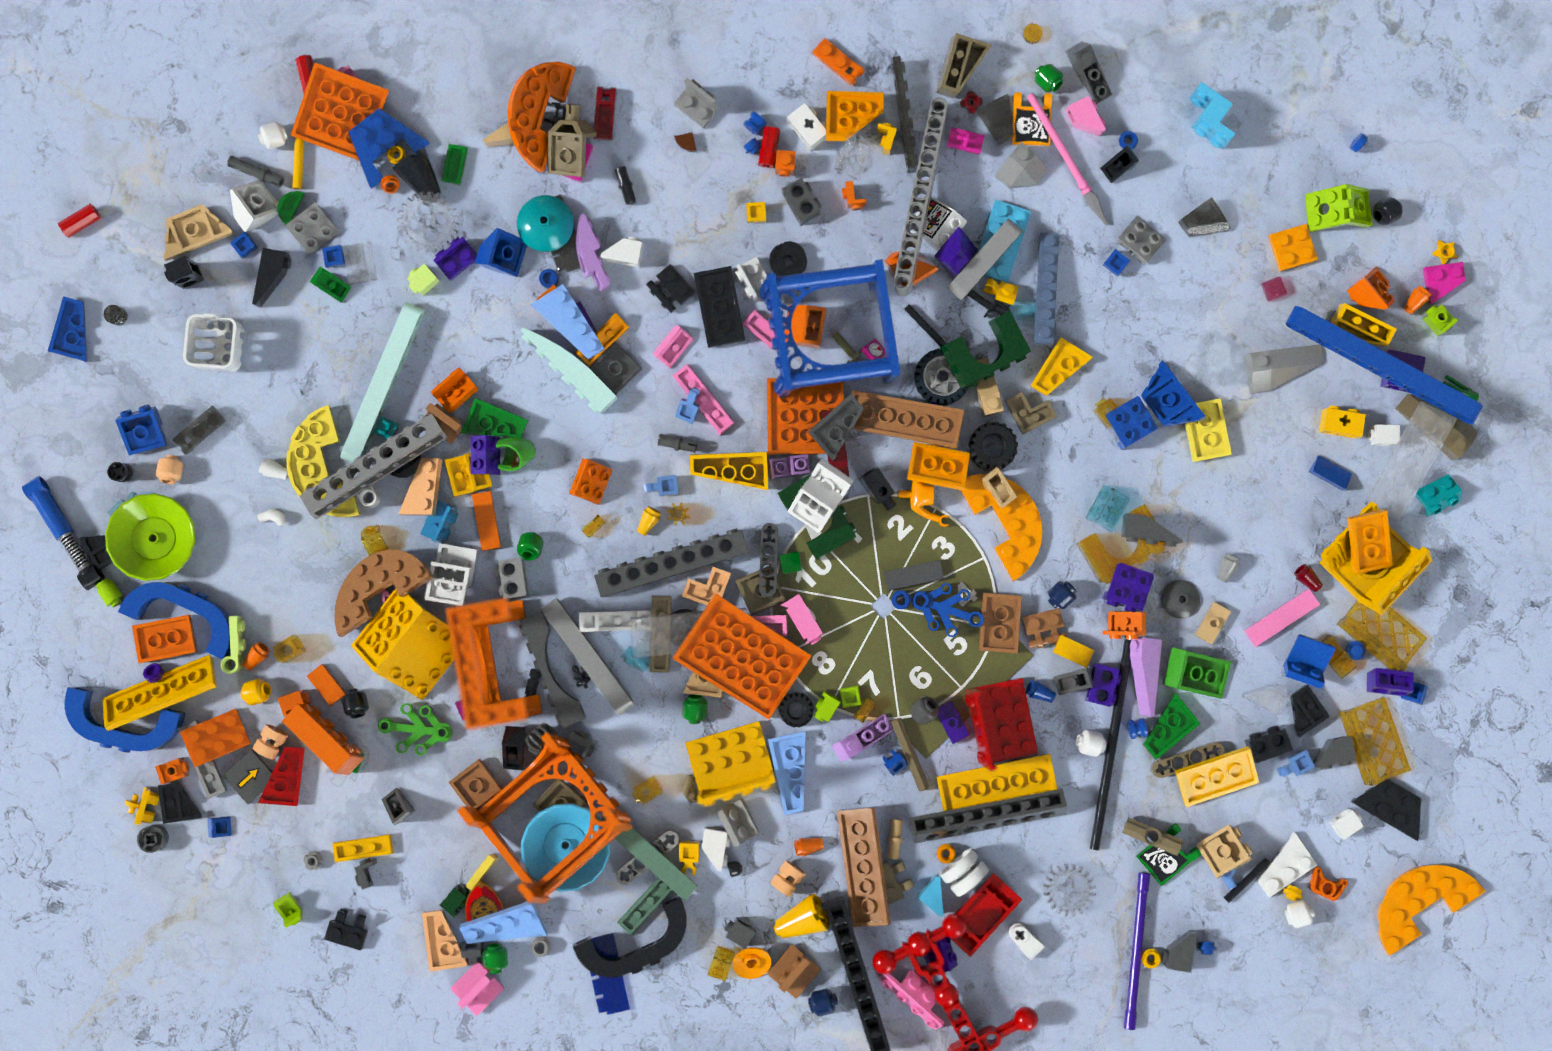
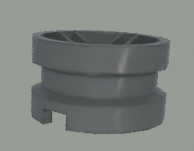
[137,824,169,853]

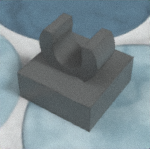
[461,942,483,965]

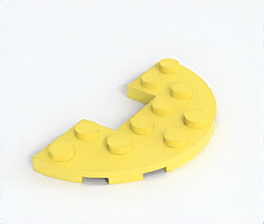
[286,405,361,517]

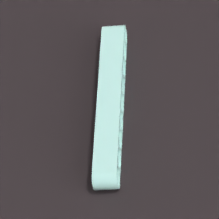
[340,302,425,463]

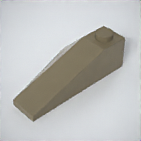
[1395,394,1478,460]

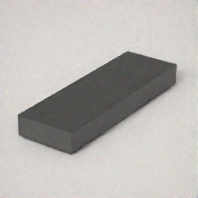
[884,560,944,591]

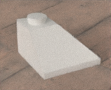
[230,180,278,232]

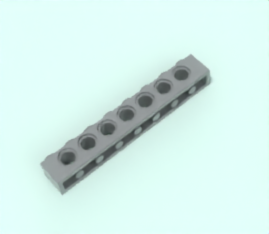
[300,413,448,520]

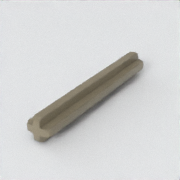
[891,718,929,791]

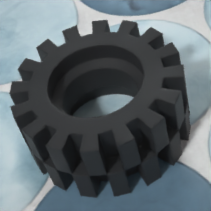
[779,692,814,727]

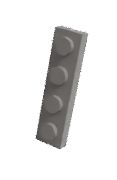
[178,720,228,799]

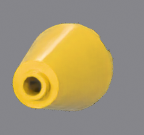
[774,893,830,938]

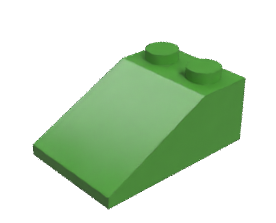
[1163,647,1231,699]

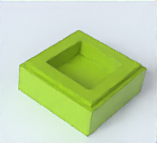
[839,686,862,708]

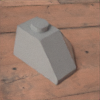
[995,142,1048,188]

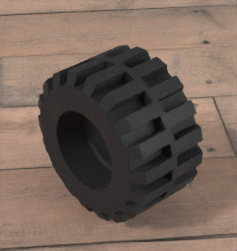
[968,422,1018,471]

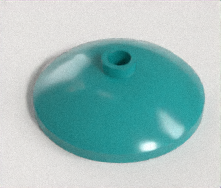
[517,195,574,252]

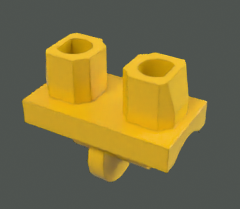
[124,787,160,825]

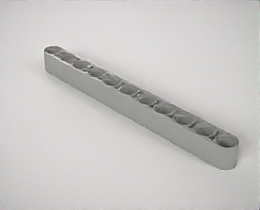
[894,97,948,296]

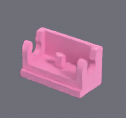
[752,615,788,637]

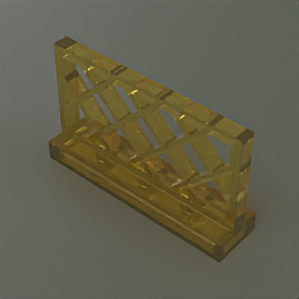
[1337,601,1427,671]
[1339,697,1411,786]

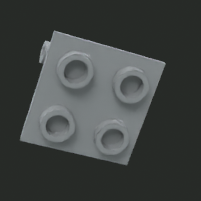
[285,202,340,255]
[1117,216,1166,264]

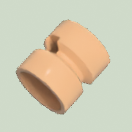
[253,724,288,760]
[770,860,806,897]

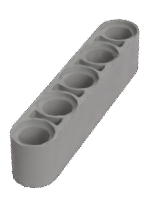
[947,218,1023,301]

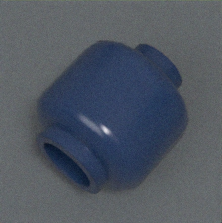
[1048,581,1077,609]
[808,988,838,1017]

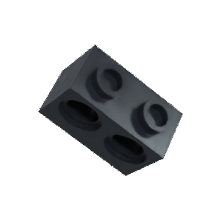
[164,256,204,289]
[1244,725,1293,763]

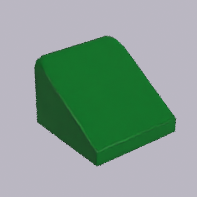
[780,552,802,574]

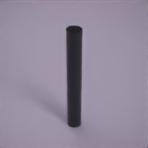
[904,304,947,347]
[1223,858,1271,903]

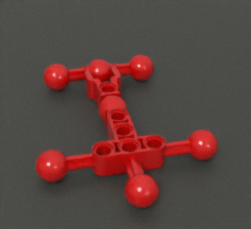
[872,914,1039,1051]

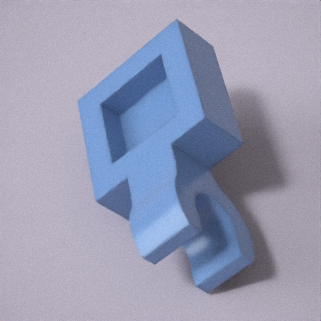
[675,387,700,424]
[644,475,678,497]
[1277,750,1315,777]

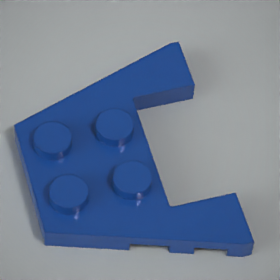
[349,108,430,189]

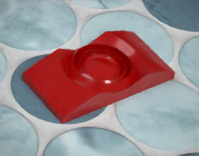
[950,873,1022,957]

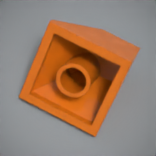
[884,251,938,287]

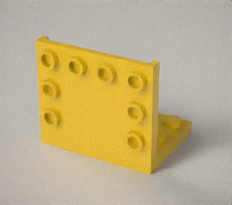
[351,588,455,700]
[685,721,776,806]

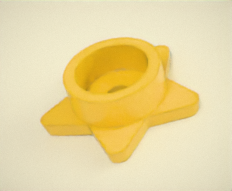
[1432,240,1457,264]

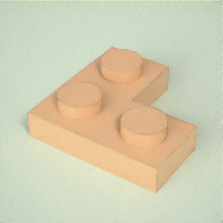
[682,567,731,605]

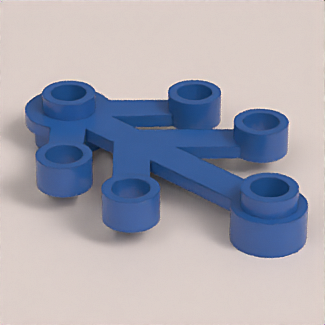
[912,583,984,637]

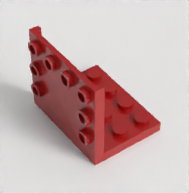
[964,678,1038,771]

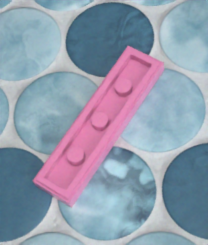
[673,364,735,435]
[1244,589,1320,647]

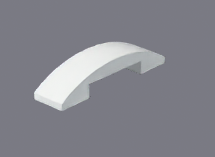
[579,610,651,632]

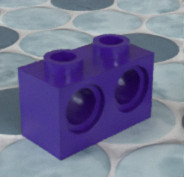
[1085,663,1121,707]
[1367,668,1414,696]

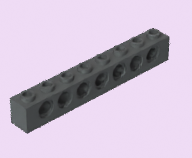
[594,528,749,598]
[910,788,1067,844]

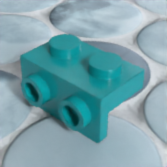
[1414,474,1462,517]

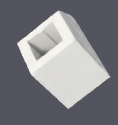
[702,827,731,871]

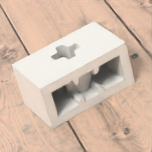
[787,103,826,151]

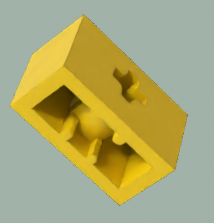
[1319,406,1366,439]

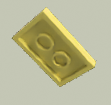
[1185,398,1232,462]

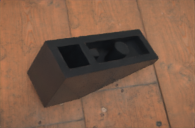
[252,248,292,308]

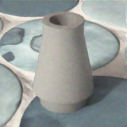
[1217,553,1240,583]

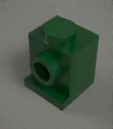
[440,884,470,917]

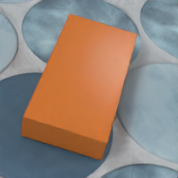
[307,664,346,706]

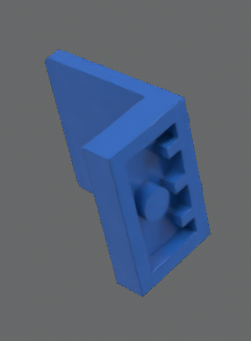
[1106,396,1158,450]
[1283,634,1336,689]

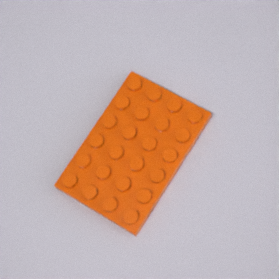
[673,593,811,720]

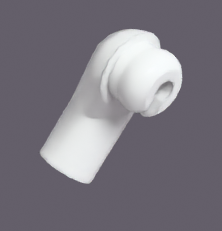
[257,509,286,526]

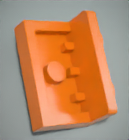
[431,367,479,414]
[1103,611,1146,639]

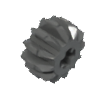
[524,723,558,756]

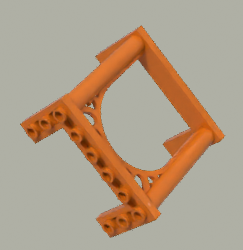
[446,598,543,730]
[457,732,633,904]

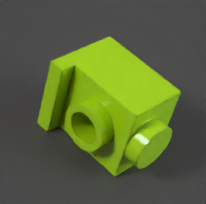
[1423,304,1458,336]
[814,690,841,722]

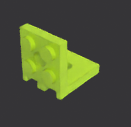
[1305,184,1373,232]

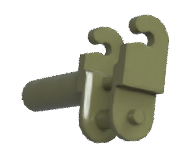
[832,331,862,363]

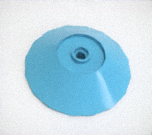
[521,803,610,892]

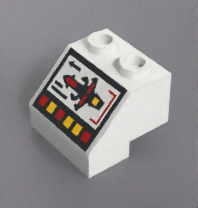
[911,197,967,251]

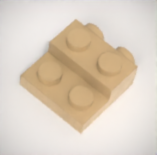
[1196,825,1253,878]

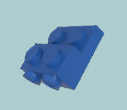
[115,404,167,456]

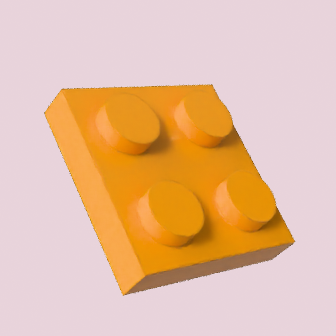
[1268,224,1318,272]

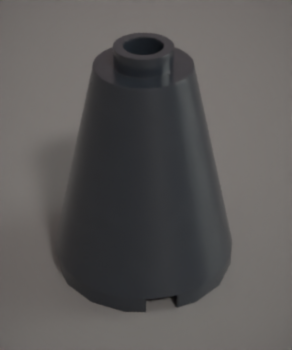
[392,148,441,204]

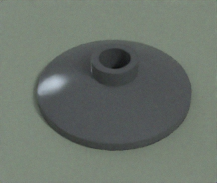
[1161,580,1200,619]

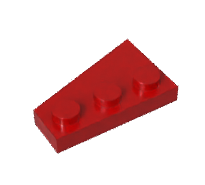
[258,746,305,806]

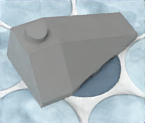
[1244,344,1323,394]

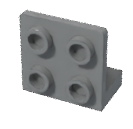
[674,78,718,129]

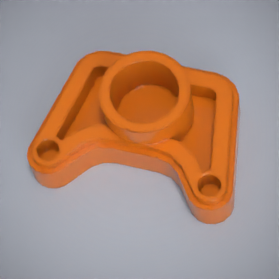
[1309,866,1348,901]

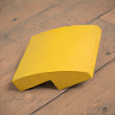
[444,452,492,498]

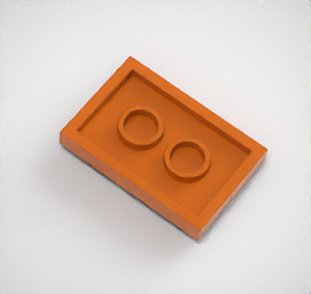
[132,615,198,663]
[180,708,251,768]

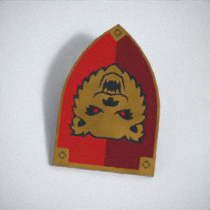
[465,881,504,922]

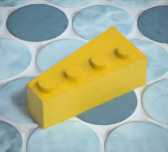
[689,451,768,490]

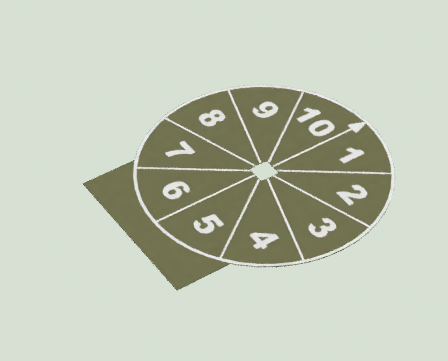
[770,493,1033,759]

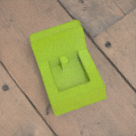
[273,892,303,928]

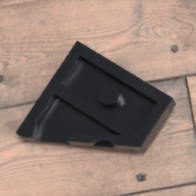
[158,782,202,824]

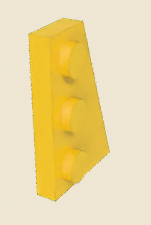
[1030,337,1093,396]

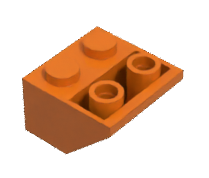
[784,305,826,349]

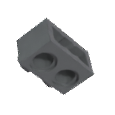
[782,178,822,225]

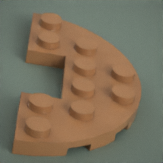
[334,550,434,637]

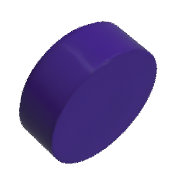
[143,663,164,683]

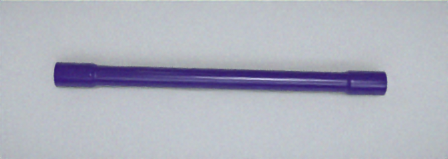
[1124,872,1150,1030]

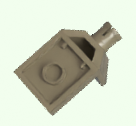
[547,104,597,177]

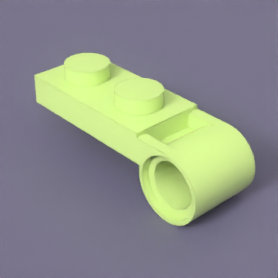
[221,616,246,674]

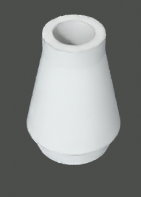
[259,458,288,480]

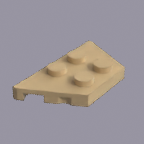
[163,204,234,261]

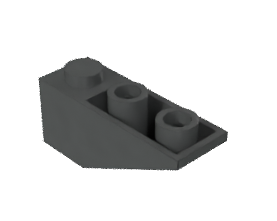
[1066,42,1112,104]
[1121,513,1183,547]

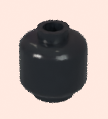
[1373,197,1403,225]
[341,688,369,719]

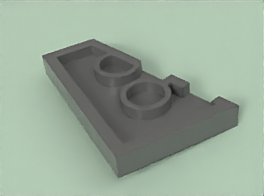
[808,394,864,461]

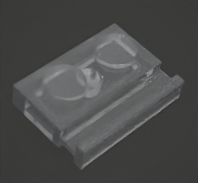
[343,241,377,285]

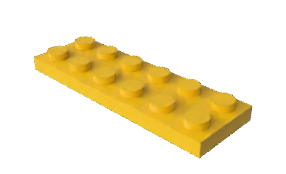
[102,654,217,731]
[936,754,1057,811]

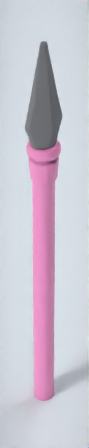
[1027,93,1108,225]

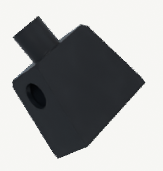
[858,467,897,511]

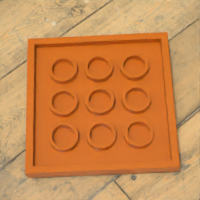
[290,63,389,161]
[767,378,844,455]

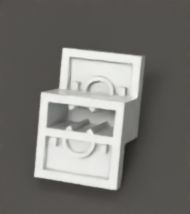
[788,459,854,533]
[425,543,478,606]

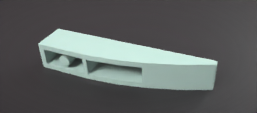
[520,328,618,414]

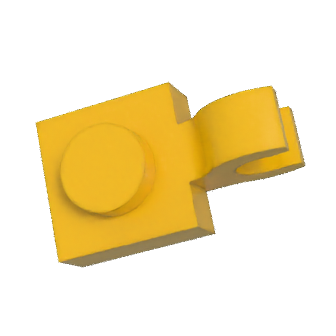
[983,278,1019,305]

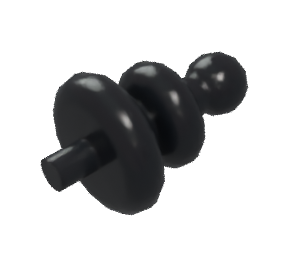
[572,665,591,689]

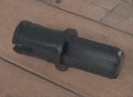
[615,166,636,205]

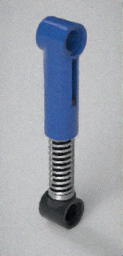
[22,476,105,590]

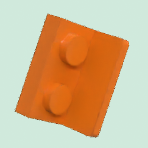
[569,458,612,505]

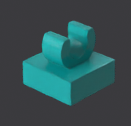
[373,416,400,439]

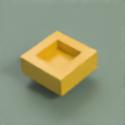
[746,202,766,223]

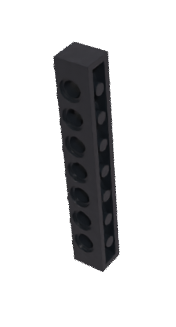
[825,896,891,1051]

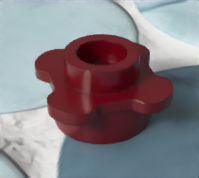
[960,91,983,114]

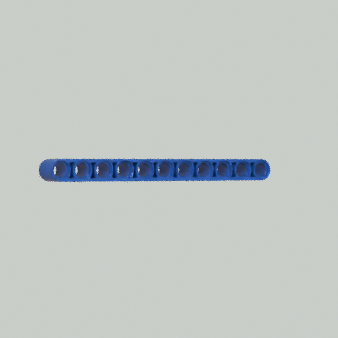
[1285,306,1483,424]

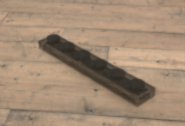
[891,56,918,173]

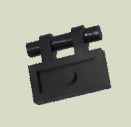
[646,264,695,313]

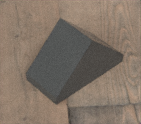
[381,787,416,825]

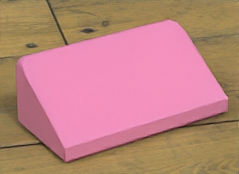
[653,325,694,368]

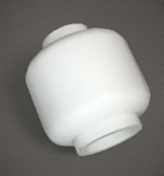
[257,122,288,150]
[1076,730,1106,757]
[1284,900,1315,928]

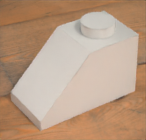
[600,237,643,268]

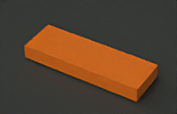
[472,491,501,551]

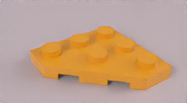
[826,91,884,141]

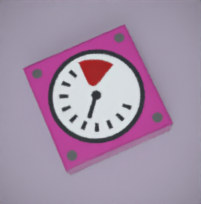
[861,338,886,360]

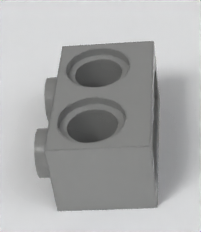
[496,557,529,599]

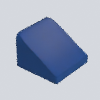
[1401,682,1428,705]
[208,816,231,838]

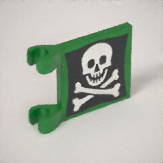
[1136,823,1201,886]

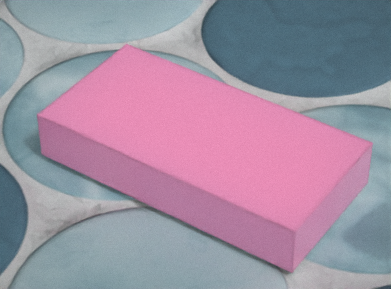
[742,310,775,349]

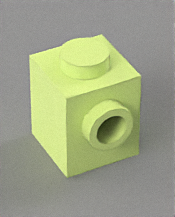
[407,264,440,296]

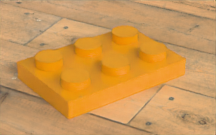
[907,442,970,491]
[1347,509,1393,574]

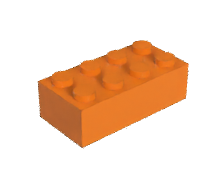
[282,703,364,775]

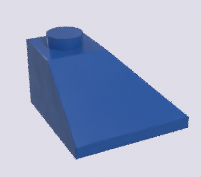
[475,228,527,277]

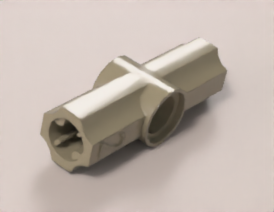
[1122,817,1184,856]

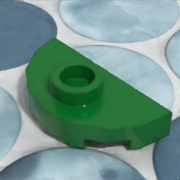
[277,191,305,225]

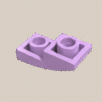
[767,454,811,479]

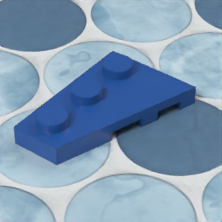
[48,296,87,362]

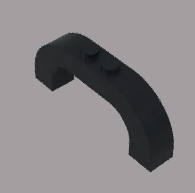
[573,896,687,978]

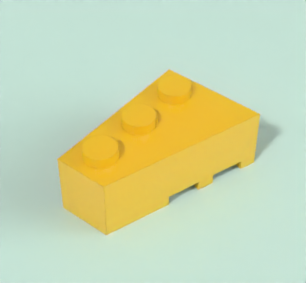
[1330,303,1397,346]

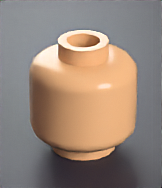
[156,455,184,484]

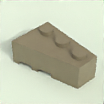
[936,33,992,98]

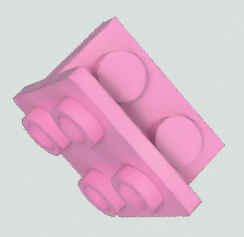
[451,961,504,1016]

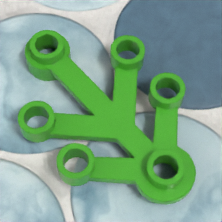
[378,703,453,756]

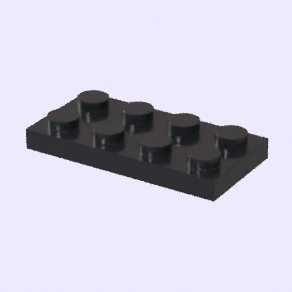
[694,266,746,349]

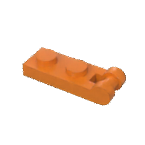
[812,38,865,86]

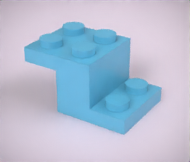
[1189,82,1236,149]

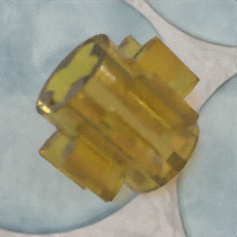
[667,502,690,526]

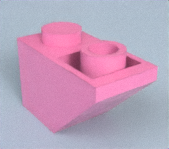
[1066,96,1106,136]

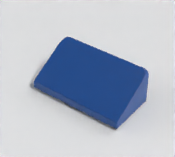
[1309,455,1352,491]

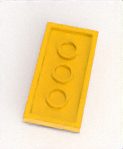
[1175,746,1259,807]

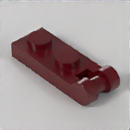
[593,87,617,141]

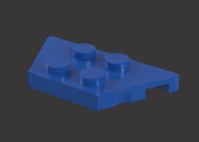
[1141,361,1206,427]

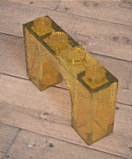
[1076,504,1166,584]

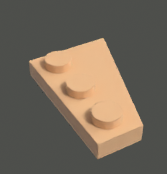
[399,458,442,516]
[422,909,469,971]

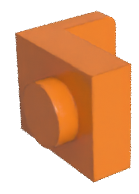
[842,181,867,210]

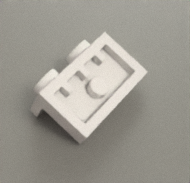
[735,257,767,302]

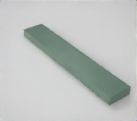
[601,816,698,901]

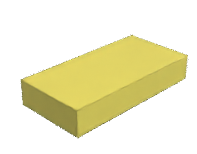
[466,854,498,890]

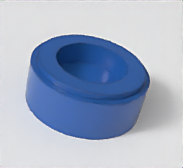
[1349,133,1368,152]
[539,269,559,289]

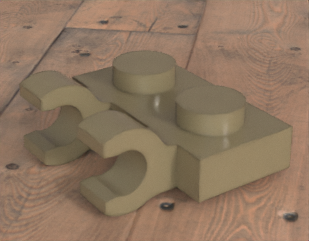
[883,861,914,905]

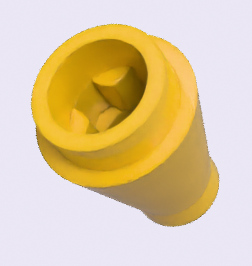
[636,506,661,536]

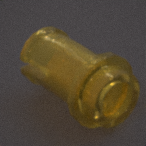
[582,514,606,538]
[854,698,876,723]

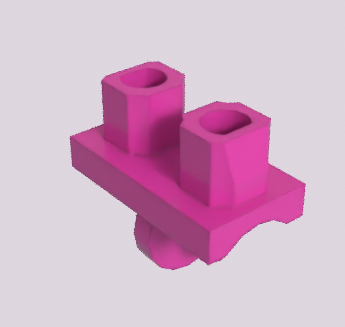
[946,127,985,155]

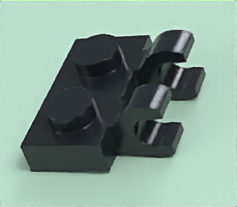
[324,908,368,951]

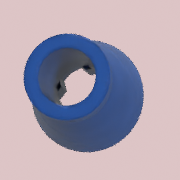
[1026,680,1056,703]

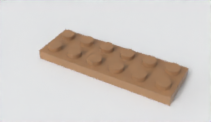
[851,390,965,449]
[837,807,891,927]

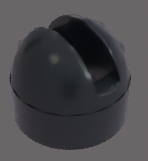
[727,861,742,878]

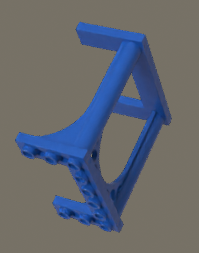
[760,259,901,398]

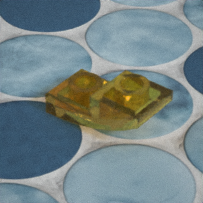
[1321,635,1357,679]

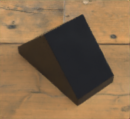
[1100,145,1139,183]

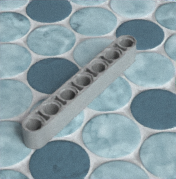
[541,598,635,716]

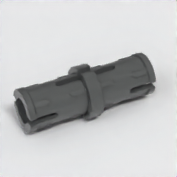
[658,433,698,453]

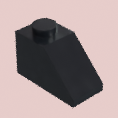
[502,726,525,770]

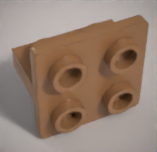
[768,944,821,998]

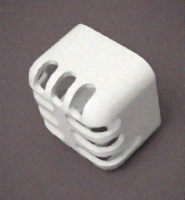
[183,313,244,372]

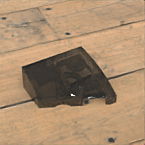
[976,94,1014,146]
[1178,197,1231,238]

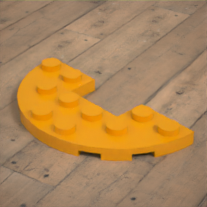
[960,474,1042,581]
[1377,864,1486,956]

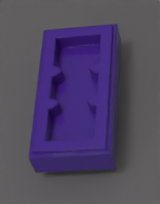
[938,701,969,744]

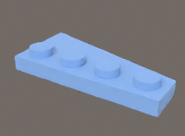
[459,902,547,944]

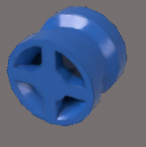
[743,112,767,136]
[1128,718,1148,739]

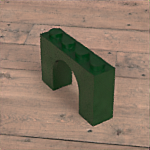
[940,311,1031,389]
[778,473,857,561]

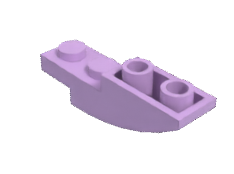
[576,214,610,293]

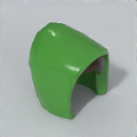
[496,437,536,471]

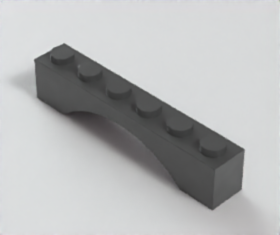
[519,612,587,728]

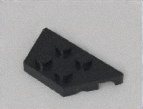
[1351,778,1421,841]

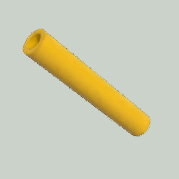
[292,138,304,190]

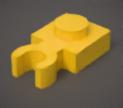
[679,841,699,876]

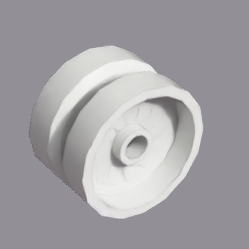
[939,848,990,897]

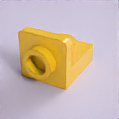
[877,123,897,155]

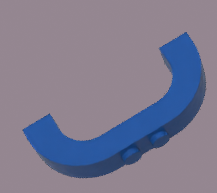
[118,582,231,660]
[64,687,186,753]

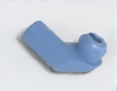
[1222,869,1237,889]

